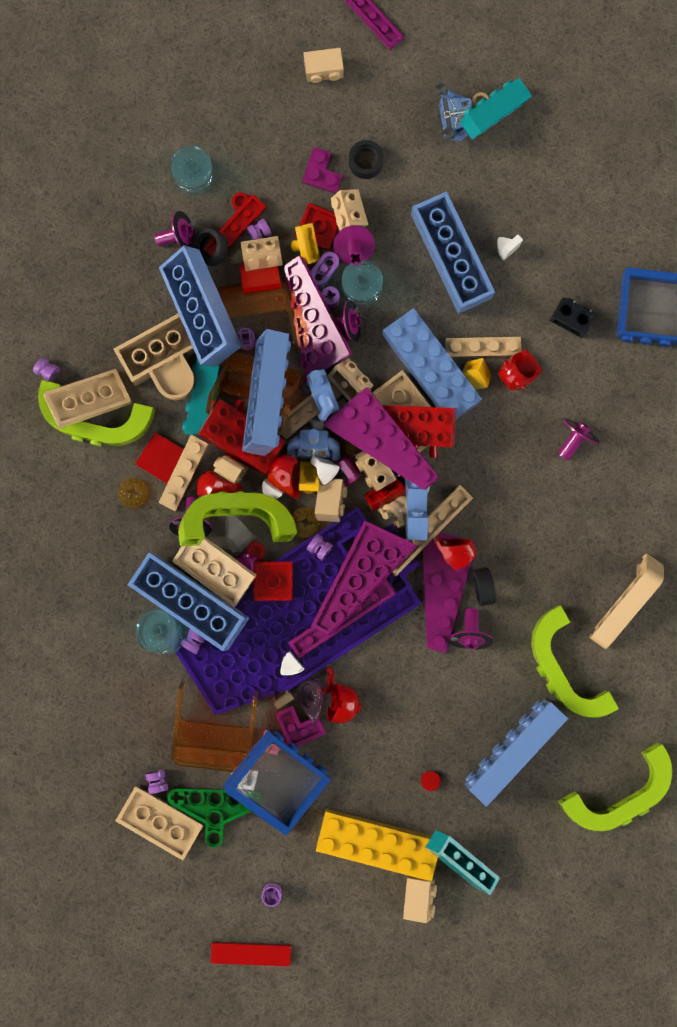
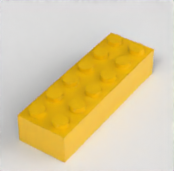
[316,808,438,882]

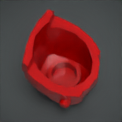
[498,349,543,391]
[267,455,301,499]
[197,469,242,497]
[434,535,476,570]

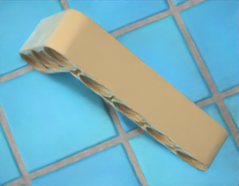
[589,554,664,649]

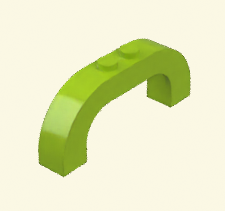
[38,380,155,447]
[178,491,297,546]
[531,605,619,718]
[558,742,672,831]

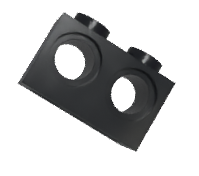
[549,297,596,338]

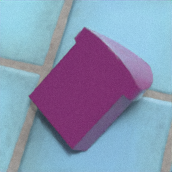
[338,454,363,487]

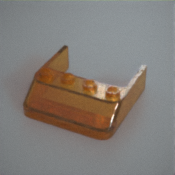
[217,277,299,362]
[206,352,301,436]
[171,682,259,772]

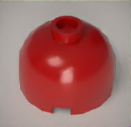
[327,684,361,724]

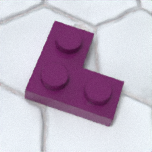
[302,147,343,194]
[275,705,326,747]

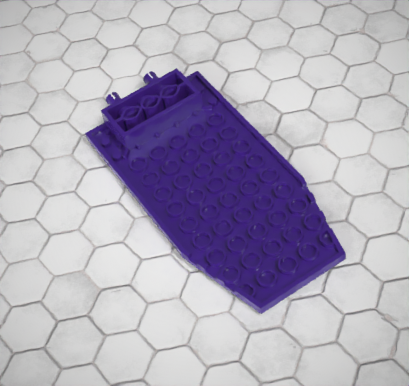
[174,507,421,715]

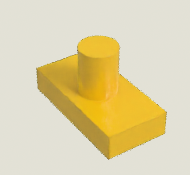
[291,223,320,265]
[299,461,319,494]

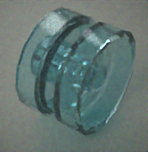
[170,146,214,195]
[342,260,383,307]
[136,609,187,654]

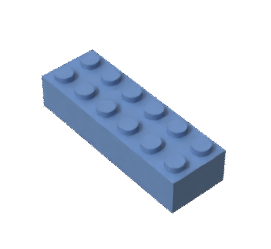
[411,191,495,314]
[159,245,242,367]
[382,308,482,420]
[242,329,291,456]
[128,552,249,651]
[465,699,568,807]

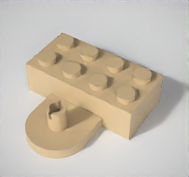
[114,313,196,400]

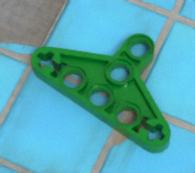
[167,787,264,848]

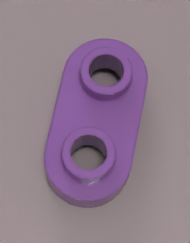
[310,252,339,287]

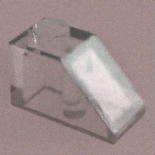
[225,516,256,553]

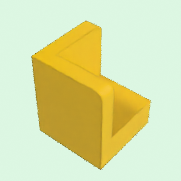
[462,358,492,390]

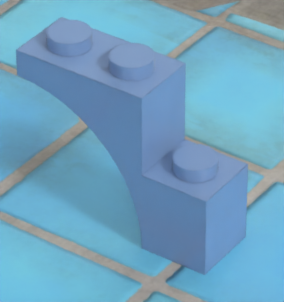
[405,478,428,540]

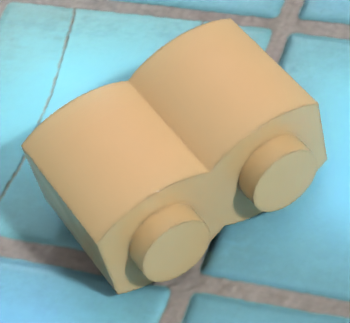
[213,455,249,484]

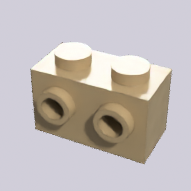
[303,48,344,83]
[331,189,368,230]
[241,236,283,271]
[328,358,374,401]
[355,451,396,491]
[315,479,347,522]
[403,876,437,923]

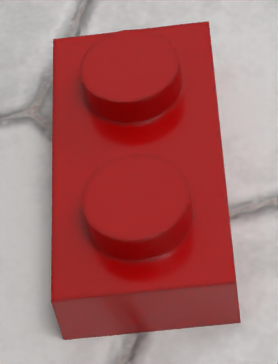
[364,477,406,511]

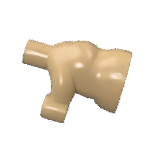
[377,496,407,528]

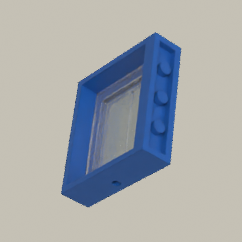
[616,267,677,347]
[223,729,331,836]

